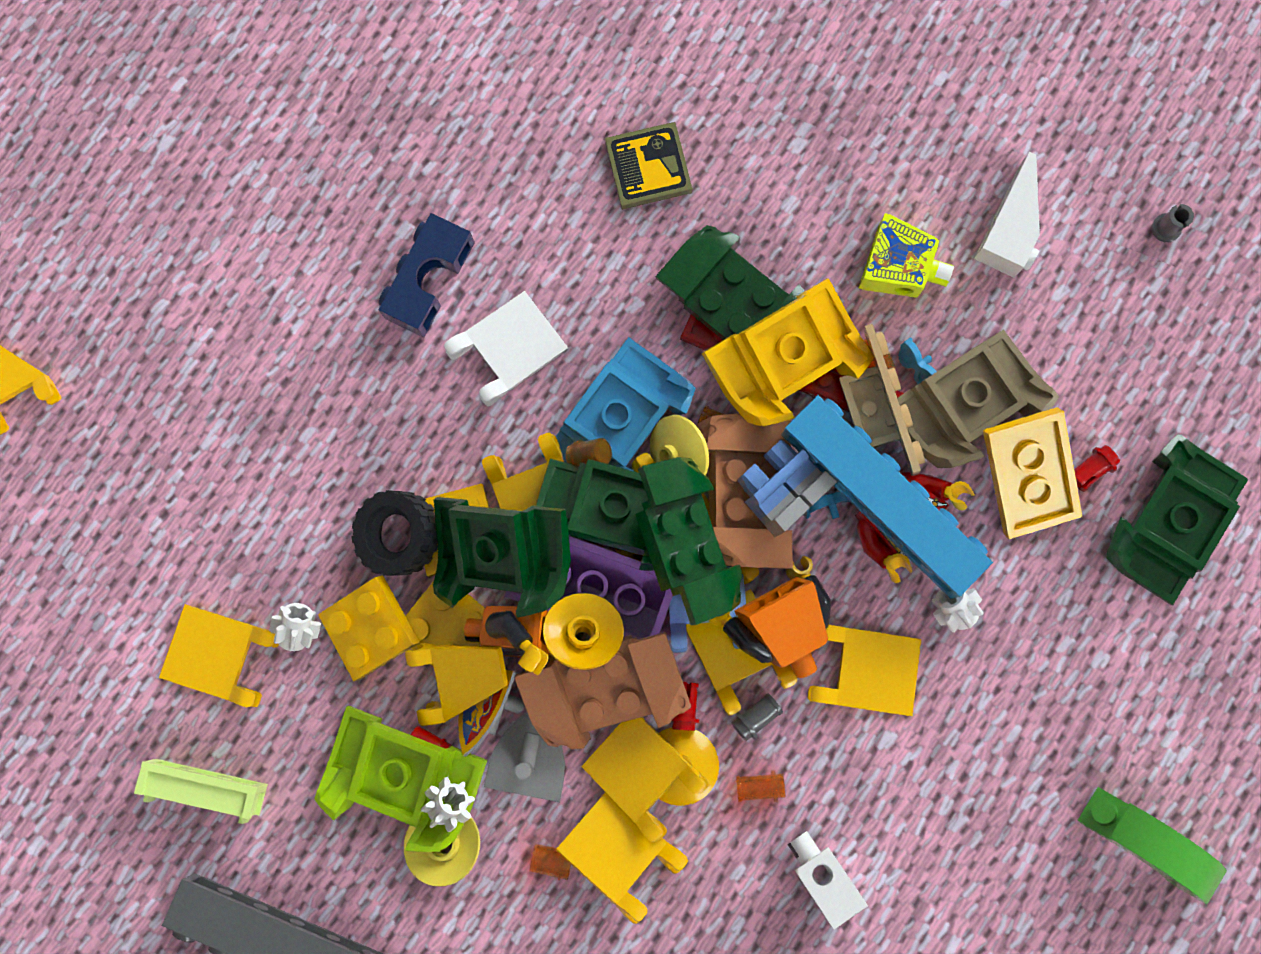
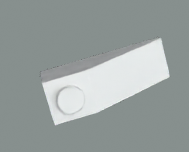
[974,152,1040,278]

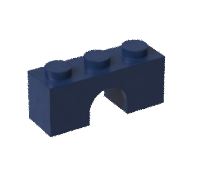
[378,213,475,338]

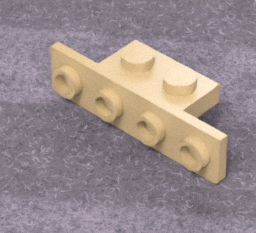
[839,324,925,476]

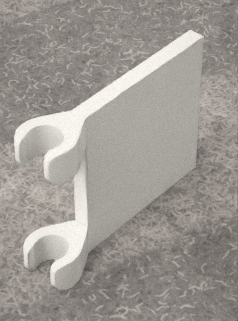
[444,291,568,407]

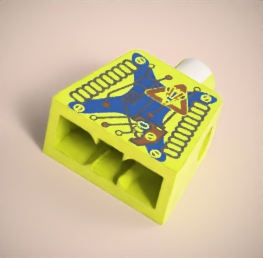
[858,213,954,298]

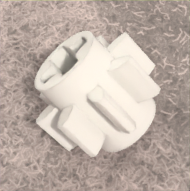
[932,588,983,632]
[269,603,321,651]
[421,777,475,832]

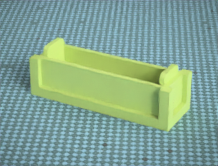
[134,759,268,824]

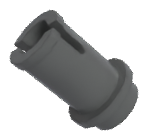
[1151,204,1194,242]
[732,693,783,741]

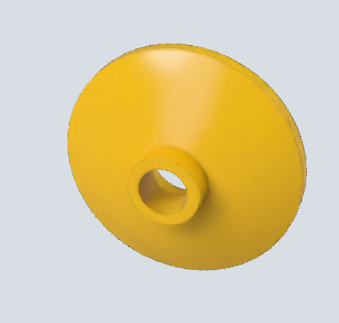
[543,593,624,670]
[659,727,719,806]

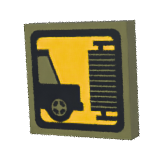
[605,122,693,210]

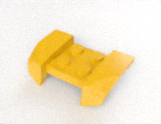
[702,278,874,426]

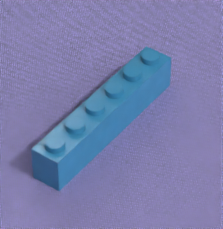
[781,395,993,599]

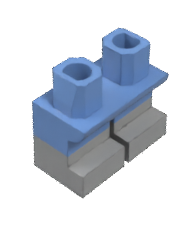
[737,440,837,537]

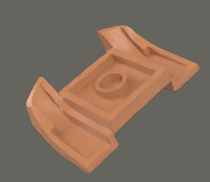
[696,414,793,569]
[514,632,691,749]

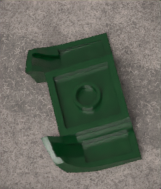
[655,225,805,340]
[1106,434,1248,605]
[635,457,742,625]
[535,458,654,571]
[433,497,571,618]

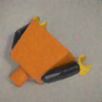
[708,556,831,678]
[464,606,555,675]

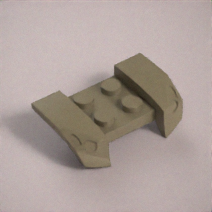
[897,329,1059,468]

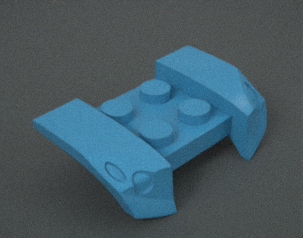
[542,337,696,471]

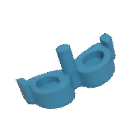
[898,338,937,384]
[806,491,850,519]

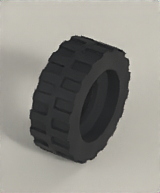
[351,490,438,576]

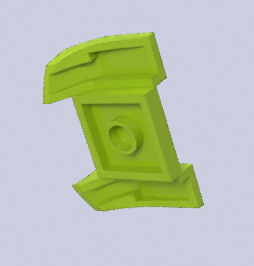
[314,705,487,852]

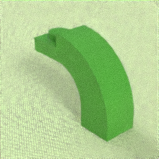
[1078,787,1227,905]

